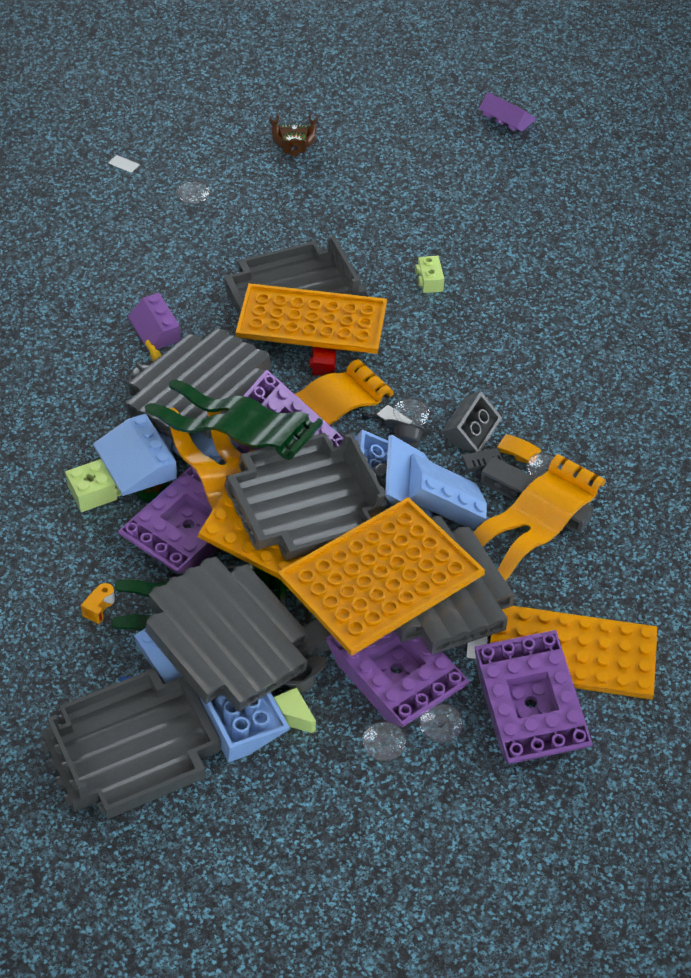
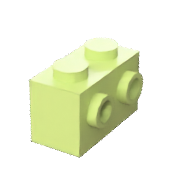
[415,256,444,293]

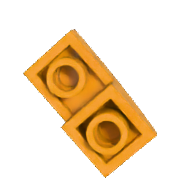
[497,434,541,464]

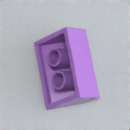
[479,92,536,132]
[128,293,181,352]

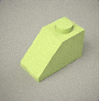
[274,688,316,733]

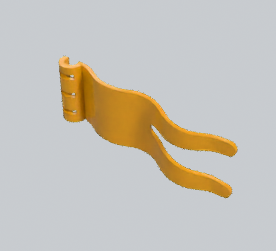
[295,359,394,425]
[169,408,242,510]
[473,454,606,581]

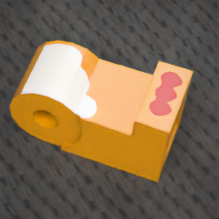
[81,583,115,625]

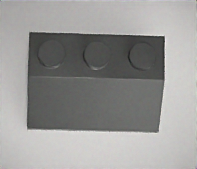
[442,391,502,453]

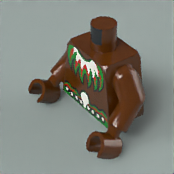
[269,114,318,157]

